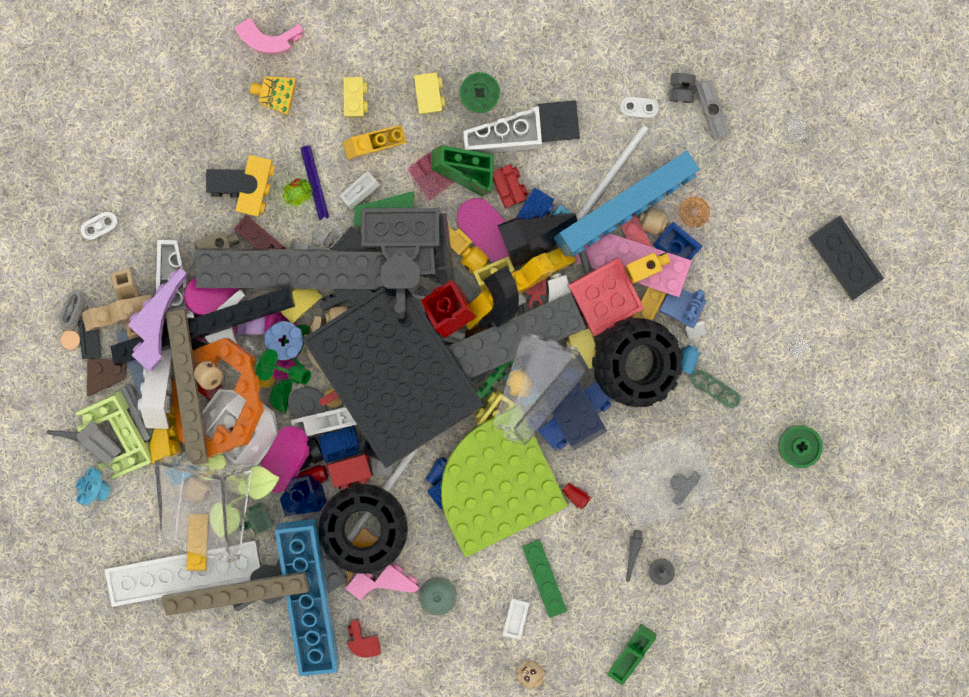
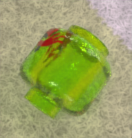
[283,178,312,206]

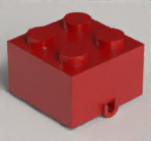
[420,280,477,338]
[327,454,373,490]

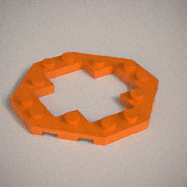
[171,338,264,459]

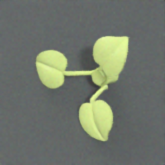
[198,454,279,537]

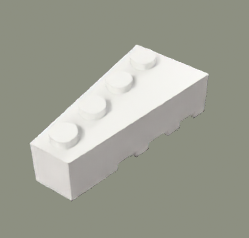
[463,106,542,153]
[156,240,194,320]
[138,348,174,429]

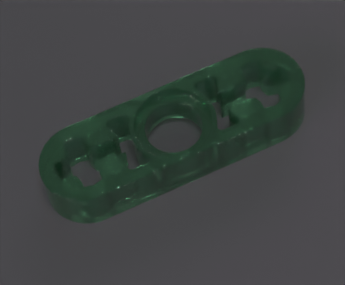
[690,370,741,408]

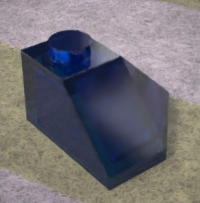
[280,475,327,517]

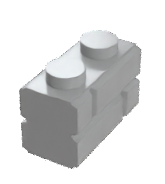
[76,421,122,465]

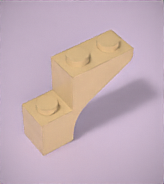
[82,294,152,332]

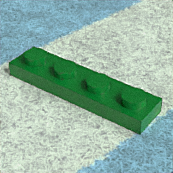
[522,539,567,618]

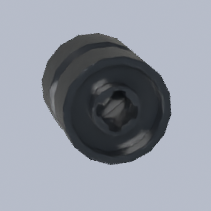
[300,437,324,471]

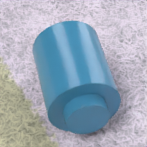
[681,345,700,375]

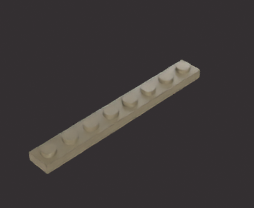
[165,309,209,466]
[161,571,310,616]

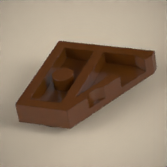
[87,359,126,396]

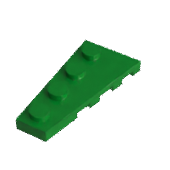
[475,359,518,412]

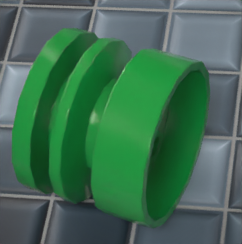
[459,72,500,113]

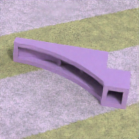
[128,268,189,372]

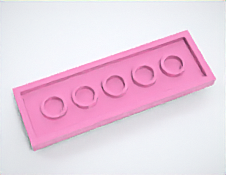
[574,233,692,297]

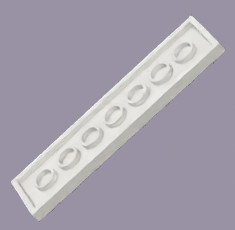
[104,540,261,607]

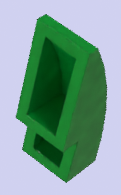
[607,624,657,686]

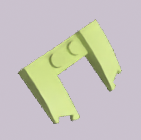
[76,390,152,479]

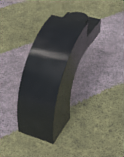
[479,266,519,329]
[320,289,374,311]

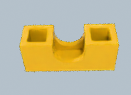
[235,155,276,217]

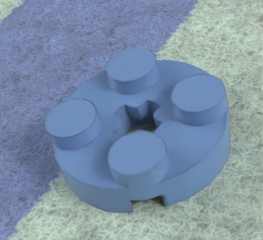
[263,321,303,360]

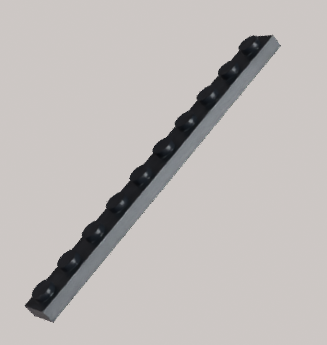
[110,287,295,366]

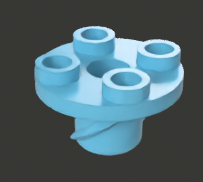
[76,467,110,506]

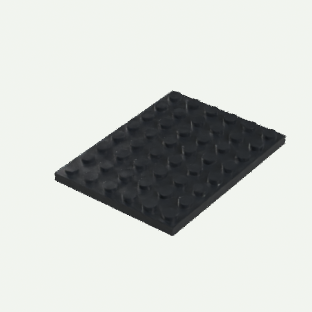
[302,287,484,469]

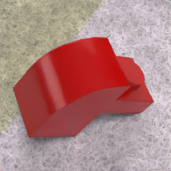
[347,618,381,658]

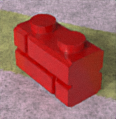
[493,164,528,209]

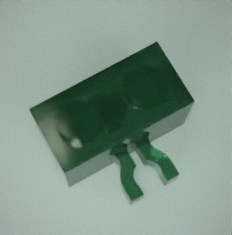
[237,502,275,535]

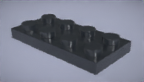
[808,216,884,301]

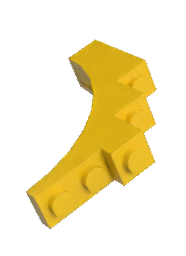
[466,248,577,330]

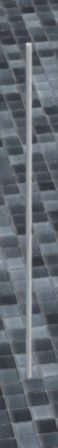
[346,125,649,543]

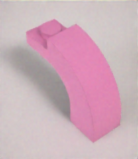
[234,17,305,55]

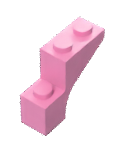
[345,562,419,601]

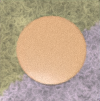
[61,330,80,350]

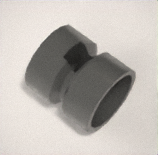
[669,73,696,103]

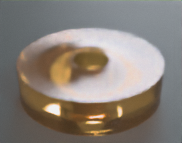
[679,197,710,227]

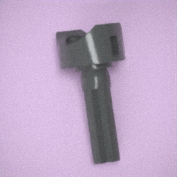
[648,558,675,585]

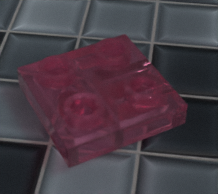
[407,151,455,200]

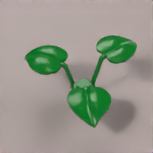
[254,325,311,414]

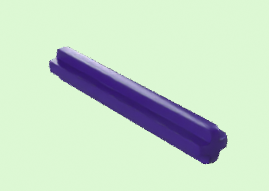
[301,145,329,220]

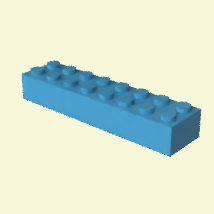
[554,150,700,257]
[275,519,340,676]

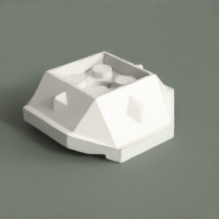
[202,387,279,469]

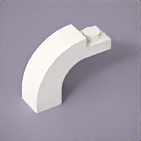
[291,407,357,436]

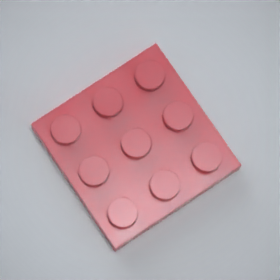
[567,257,644,336]

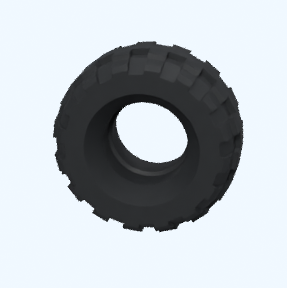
[592,317,683,408]
[318,484,408,574]

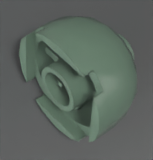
[419,577,457,615]

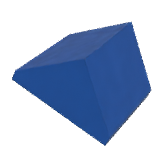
[653,221,703,260]

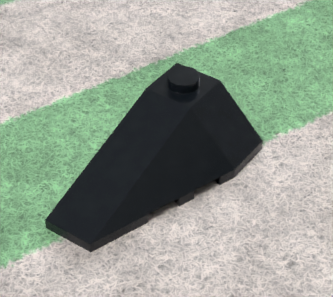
[498,213,578,267]

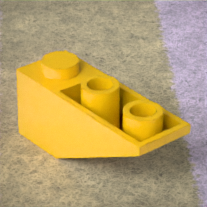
[342,125,407,160]
[150,404,182,465]

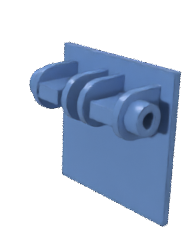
[660,289,707,329]

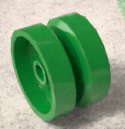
[778,425,823,468]

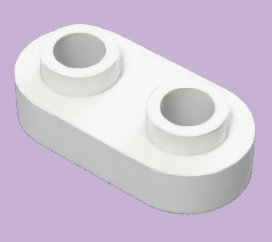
[620,97,659,118]
[81,212,118,240]

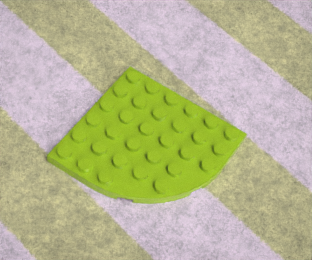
[441,405,568,558]

